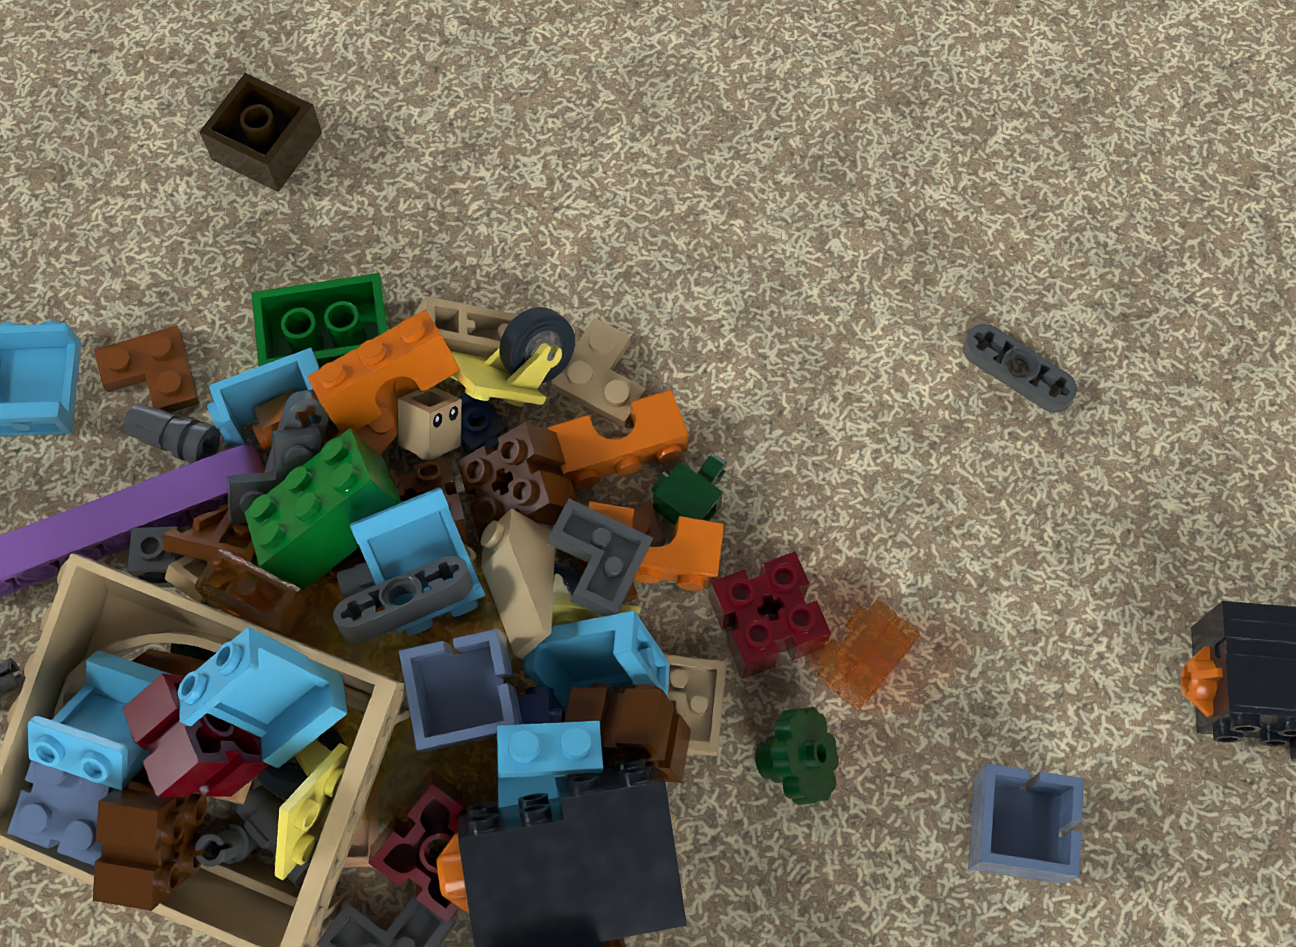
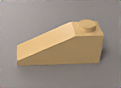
[410,296,545,359]
[481,508,555,659]

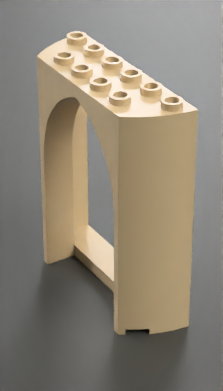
[0,553,410,947]

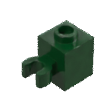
[652,453,727,525]

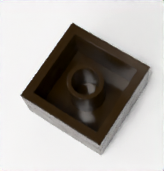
[199,73,322,192]

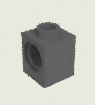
[127,527,185,587]

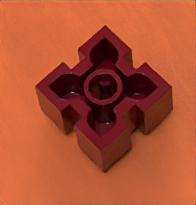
[708,551,831,679]
[122,673,269,797]
[368,770,468,922]

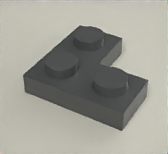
[227,427,321,524]
[547,498,653,617]
[317,892,457,947]

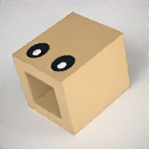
[398,386,462,461]

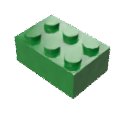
[251,273,391,368]
[244,428,402,596]

